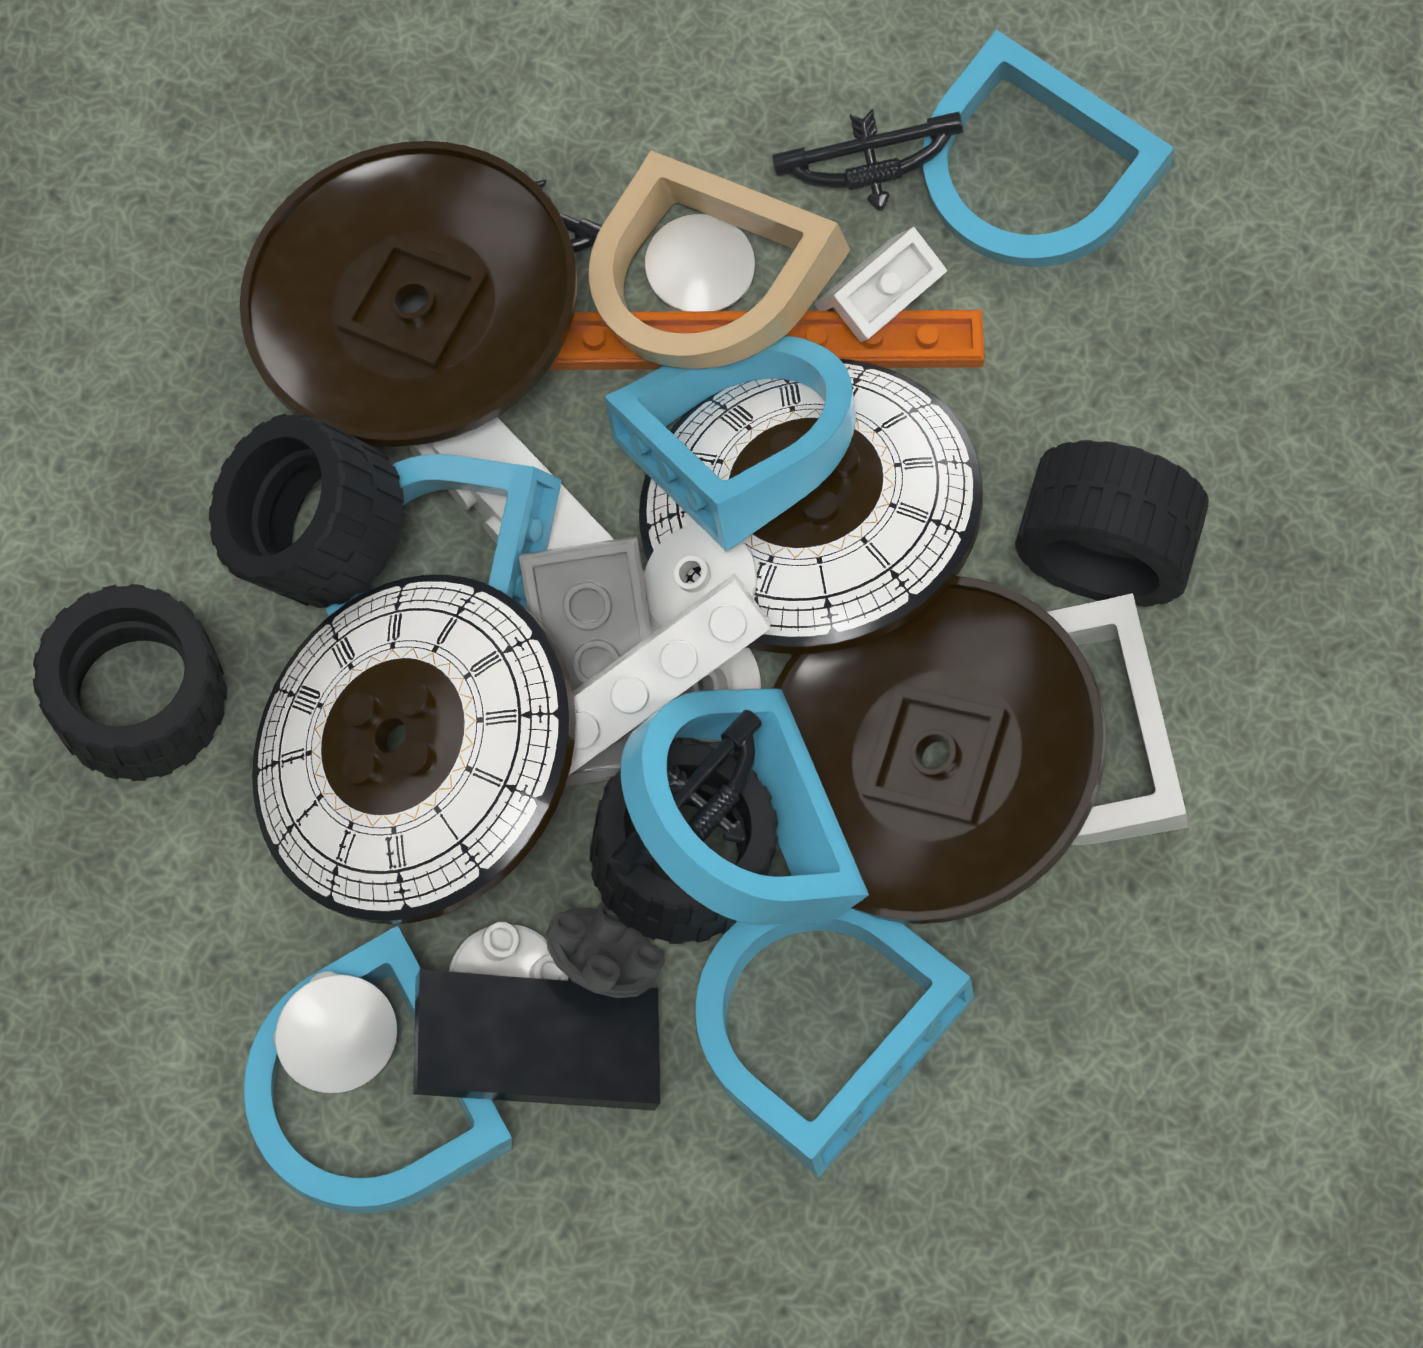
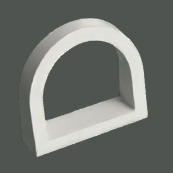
[1047,593,1189,845]

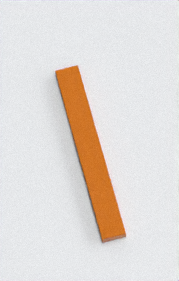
[548,310,984,370]

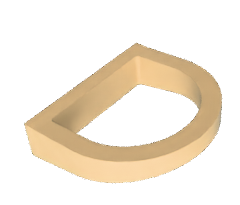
[589,150,850,369]

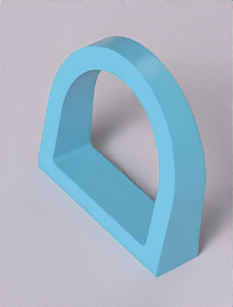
[923,30,1174,267]
[604,335,856,551]
[326,454,562,616]
[620,689,869,925]
[696,908,975,1178]
[244,926,512,1214]

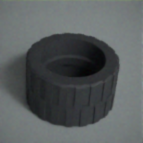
[209,413,404,608]
[1015,440,1209,607]
[32,584,227,781]
[590,741,778,944]

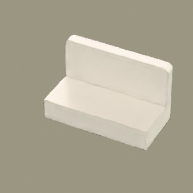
[813,227,948,342]

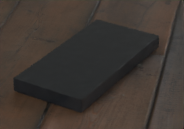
[413,969,660,1111]

